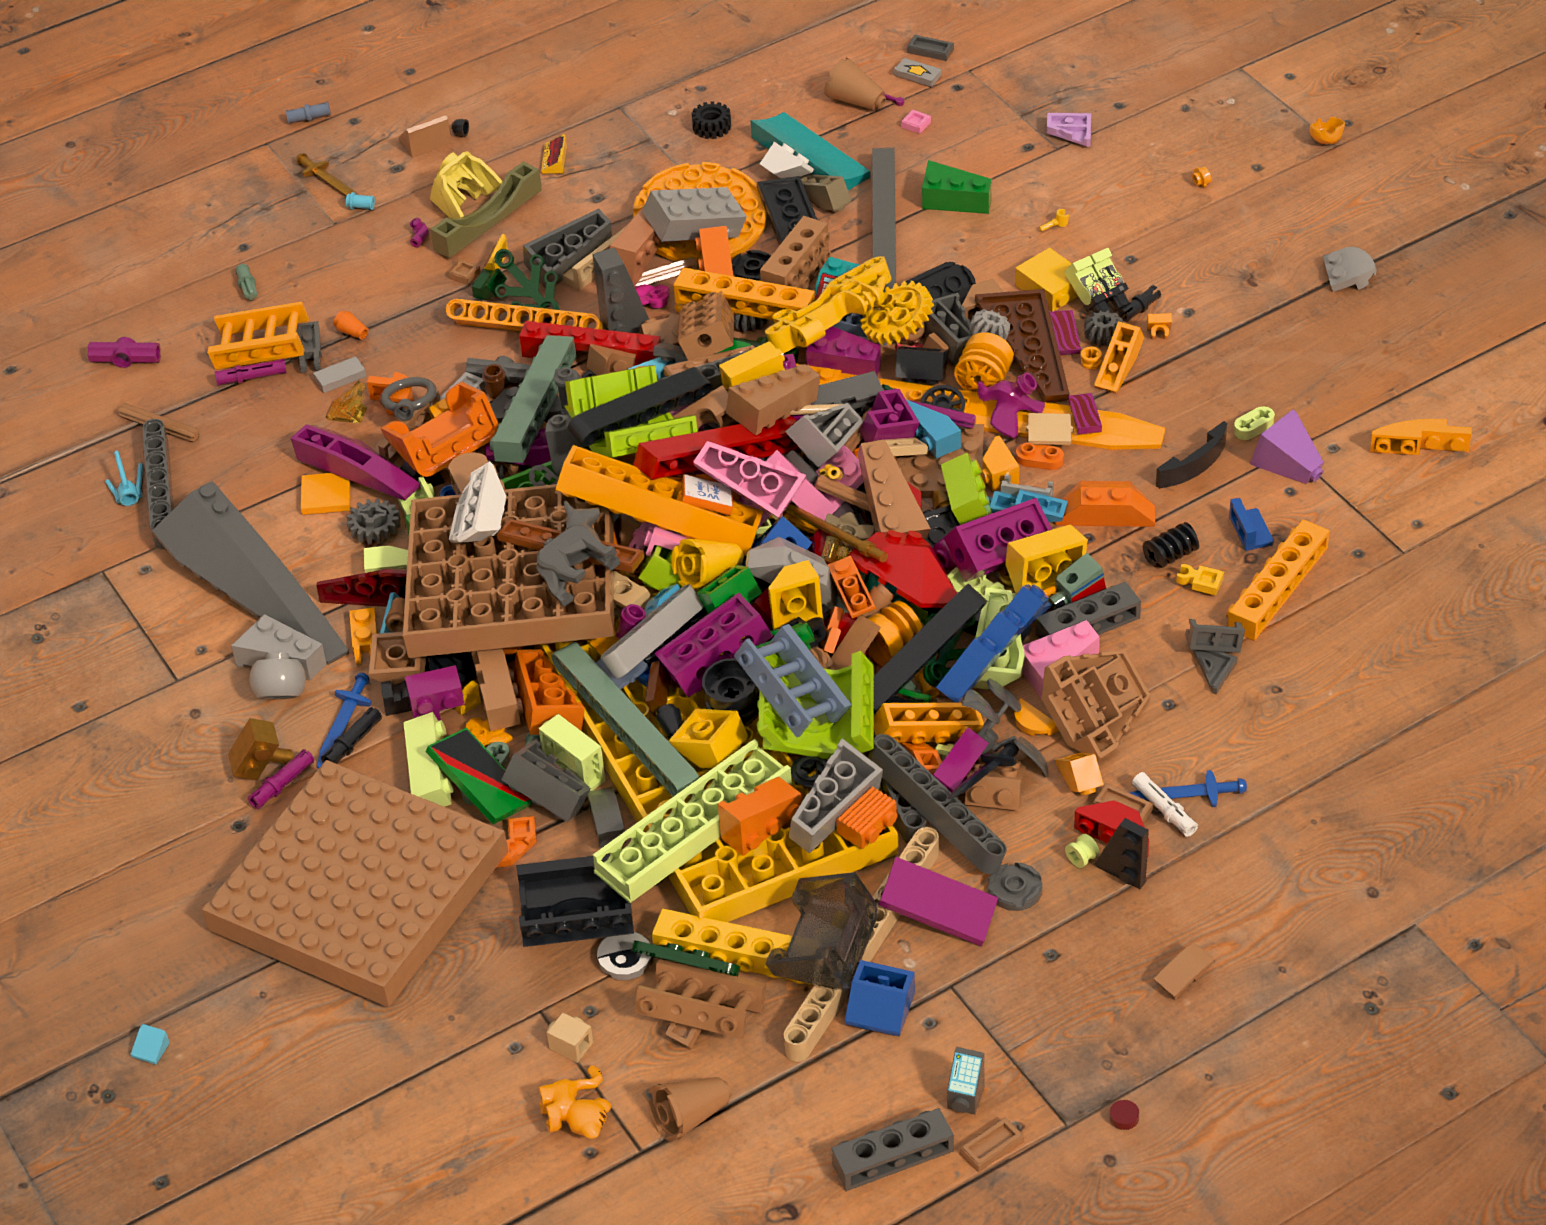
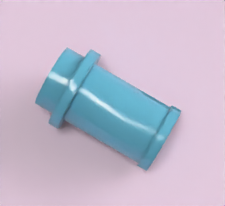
[346,192,375,210]

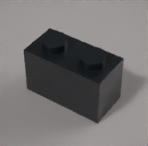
[895,346,947,384]

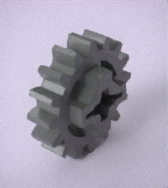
[347,498,401,544]

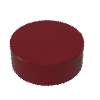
[1110,1100,1139,1130]

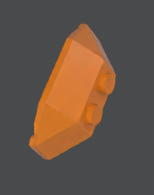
[1056,481,1155,527]

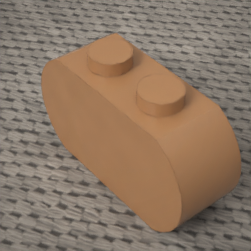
[448,452,505,495]

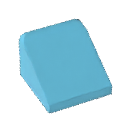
[131,1024,170,1065]

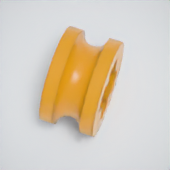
[1080,347,1102,369]

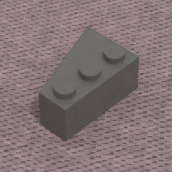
[923,293,972,365]
[811,371,884,417]
[502,739,591,822]

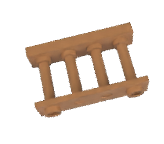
[635,958,766,1039]

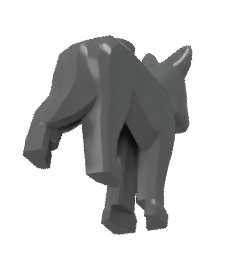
[536,501,620,606]

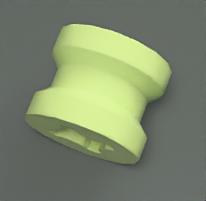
[1065,834,1100,868]

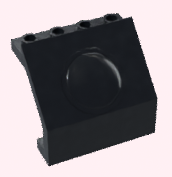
[516,854,634,947]

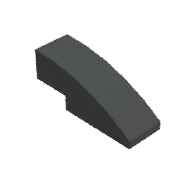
[587,787,626,848]

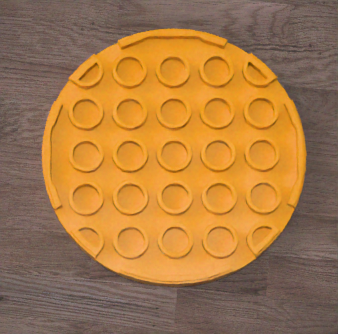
[633,162,767,265]

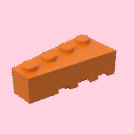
[514,649,585,735]

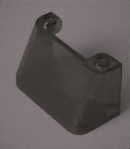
[765,872,878,990]

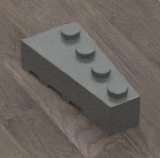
[593,247,649,333]

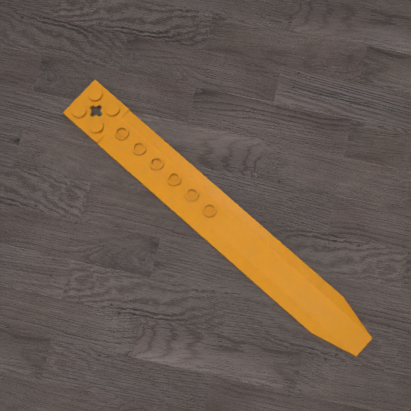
[796,364,1166,450]

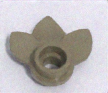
[825,512,874,546]

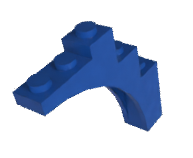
[936,584,1052,703]

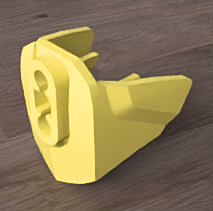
[430,151,503,218]

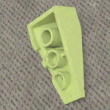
[973,588,1025,689]

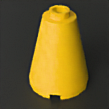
[671,538,744,589]

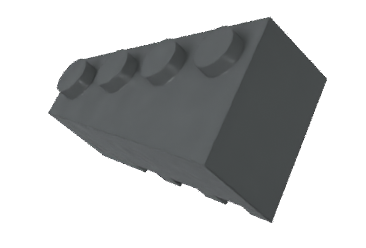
[523,209,612,288]

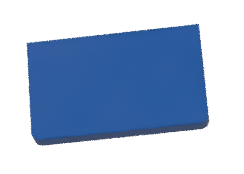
[1229,498,1274,551]

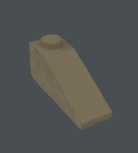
[801,174,852,212]

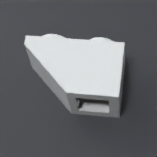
[760,142,814,178]

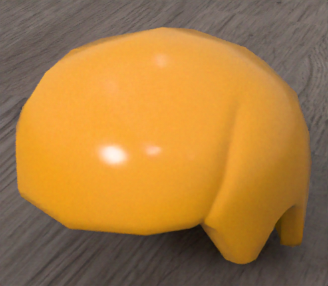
[1309,117,1345,144]

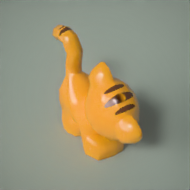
[538,1065,611,1139]

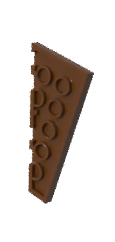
[975,289,1070,402]

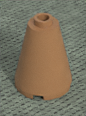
[824,57,886,110]
[648,1077,731,1141]

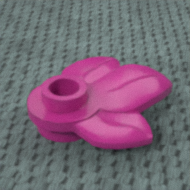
[635,284,669,308]

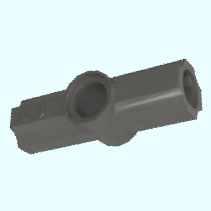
[465,356,531,387]

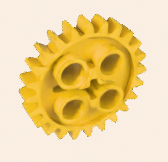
[860,281,934,345]

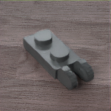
[296,321,322,373]

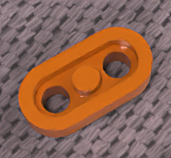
[1016,443,1064,470]

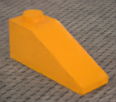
[1094,322,1144,393]

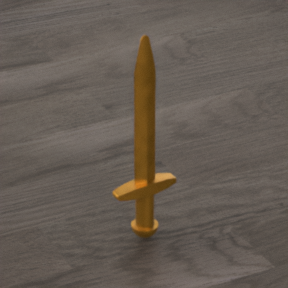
[296,153,359,196]

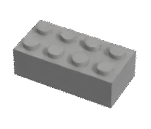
[642,187,747,241]

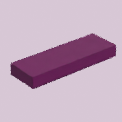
[933,727,989,793]

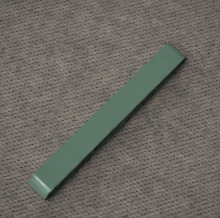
[551,642,700,797]

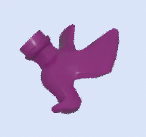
[977,373,1045,439]

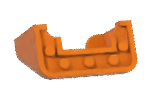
[381,382,499,477]

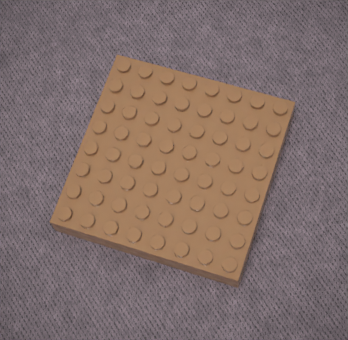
[403,484,614,658]
[202,760,509,1007]

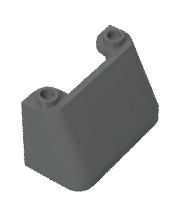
[545,368,592,476]

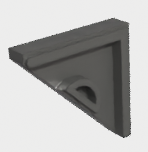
[1192,649,1237,694]

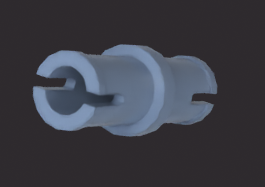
[286,101,331,124]

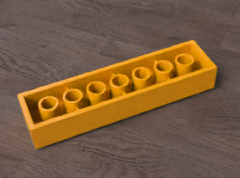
[555,445,763,556]

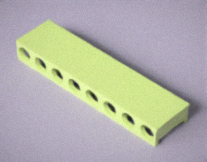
[593,739,793,903]

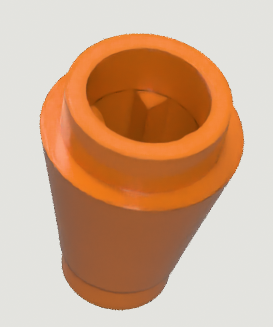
[333,310,369,340]

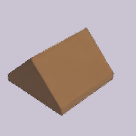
[398,115,451,158]

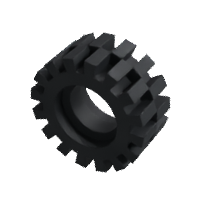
[692,101,731,139]

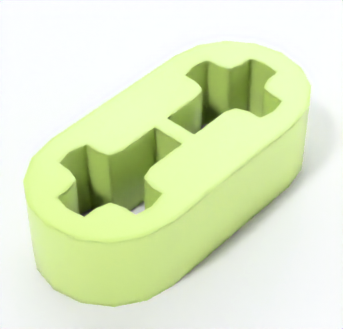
[1234,406,1275,440]

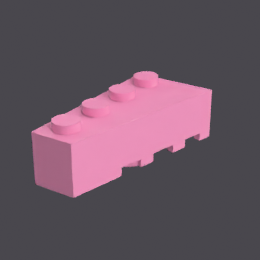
[693,441,806,520]

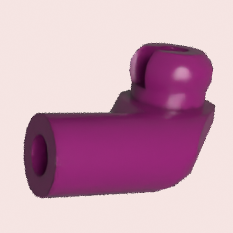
[410,218,429,248]

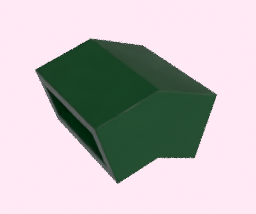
[472,268,507,300]

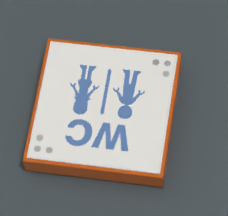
[681,474,733,515]

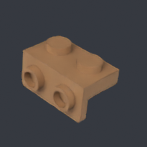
[639,313,680,346]

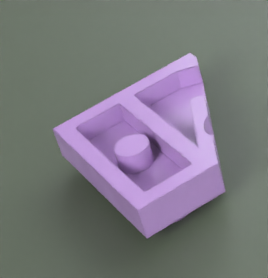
[1047,113,1091,147]

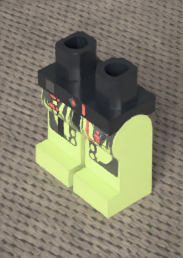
[1064,248,1129,313]

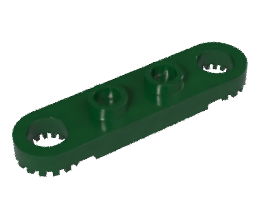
[631,940,741,977]

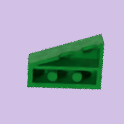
[922,160,992,214]

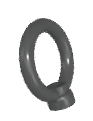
[381,377,437,421]

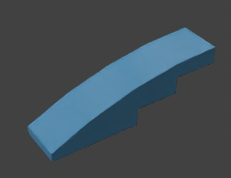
[987,490,1068,522]

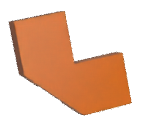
[820,606,844,656]
[496,816,537,868]

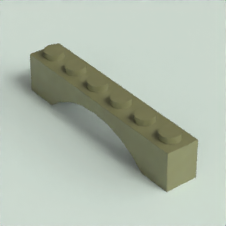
[430,161,542,259]

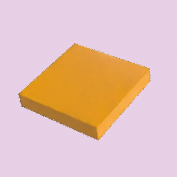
[301,473,351,515]

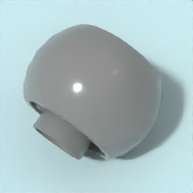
[249,653,306,699]

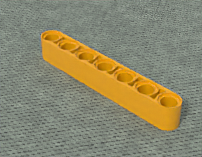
[446,299,604,331]

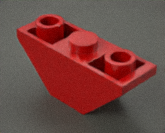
[1074,800,1149,858]

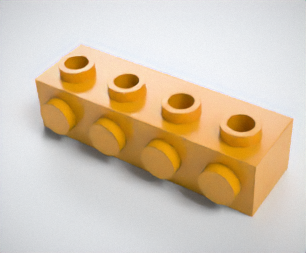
[874,703,984,744]

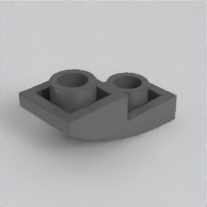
[653,342,688,363]

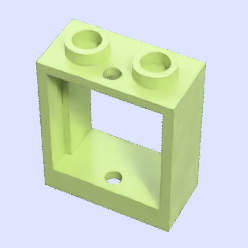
[539,714,606,791]

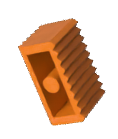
[836,786,897,849]

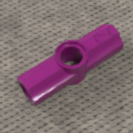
[87,337,161,368]

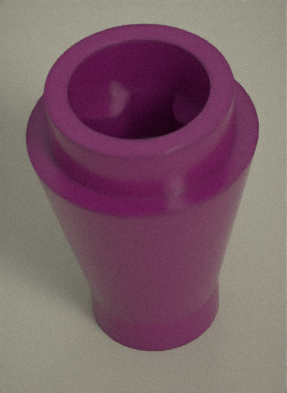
[615,604,646,640]

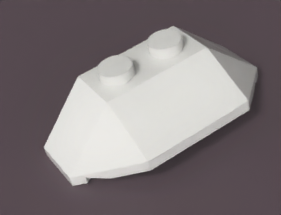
[449,461,506,543]

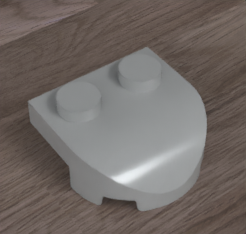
[1323,247,1377,292]

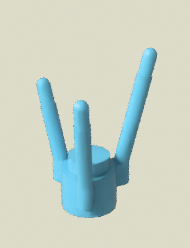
[105,451,143,506]

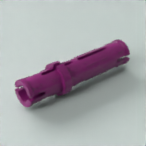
[214,358,287,386]
[247,749,314,810]

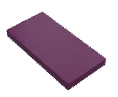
[878,857,998,946]

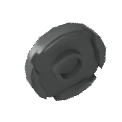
[988,862,1043,911]

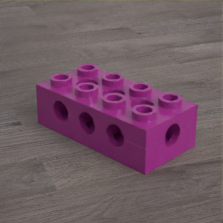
[944,498,1052,582]
[654,593,773,698]

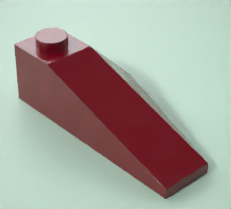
[316,568,407,607]

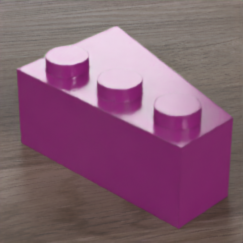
[806,326,881,377]

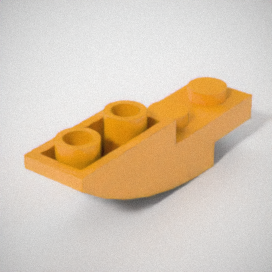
[1370,419,1472,455]

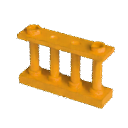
[208,302,309,370]

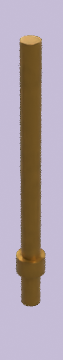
[785,503,888,562]

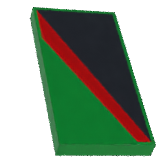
[425,727,533,825]

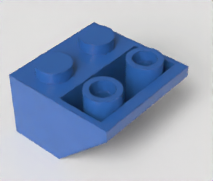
[845,960,915,1037]

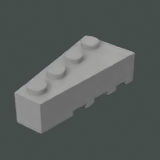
[789,739,883,853]

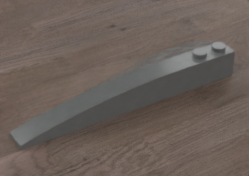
[152,481,349,665]

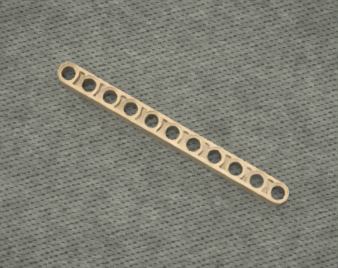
[784,827,939,1062]

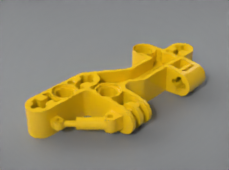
[765,256,892,353]

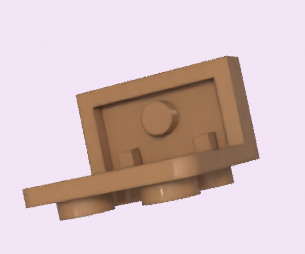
[965,757,1026,811]

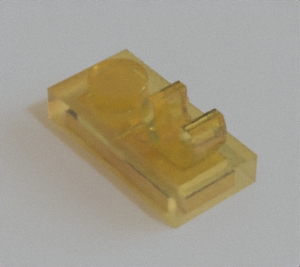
[821,536,854,564]

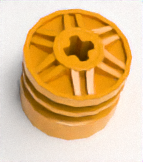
[954,332,1014,392]
[867,601,923,667]

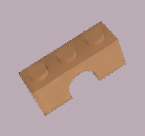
[672,385,736,429]

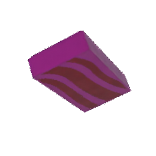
[1050,310,1081,355]
[1068,393,1102,435]

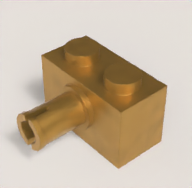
[228,718,293,780]

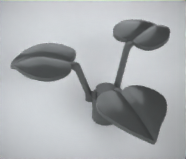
[962,678,1048,777]

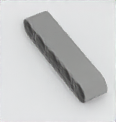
[601,584,704,679]

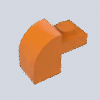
[367,372,414,415]

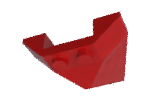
[848,530,957,608]

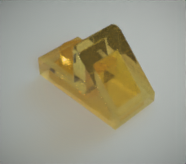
[325,380,367,423]

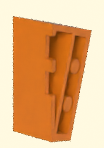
[718,776,802,856]

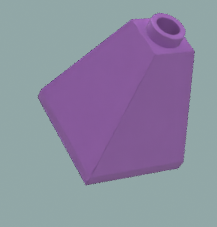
[1250,410,1324,484]

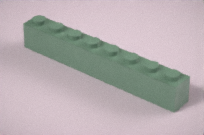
[490,335,576,463]

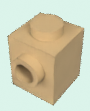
[547,1012,593,1063]

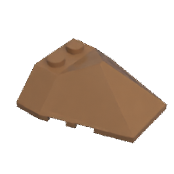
[1041,650,1151,760]

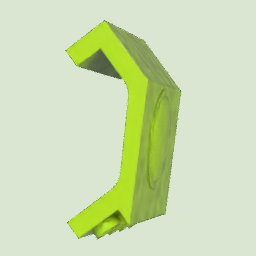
[564,365,698,457]
[757,645,874,759]

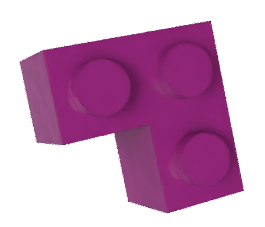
[860,389,920,443]
[405,665,465,721]

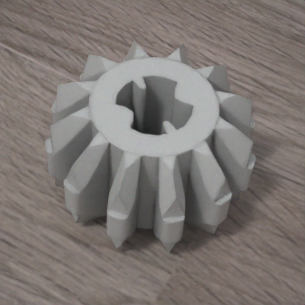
[969,309,1010,340]

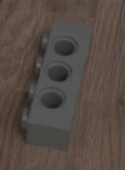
[1036,582,1141,639]
[831,1108,954,1191]

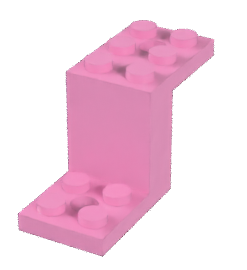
[736,445,863,528]

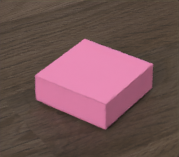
[901,110,931,134]

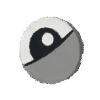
[597,932,652,980]

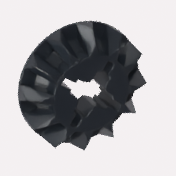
[791,756,828,790]

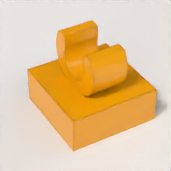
[1147,313,1172,339]

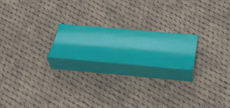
[750,112,870,191]

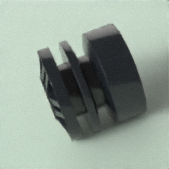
[702,658,759,727]

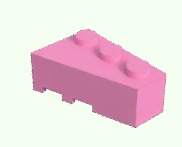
[1022,620,1100,698]

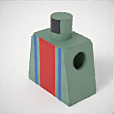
[1048,553,1106,610]

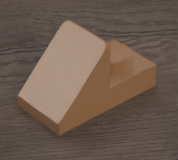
[586,344,636,375]

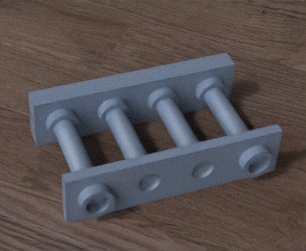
[734,624,852,738]

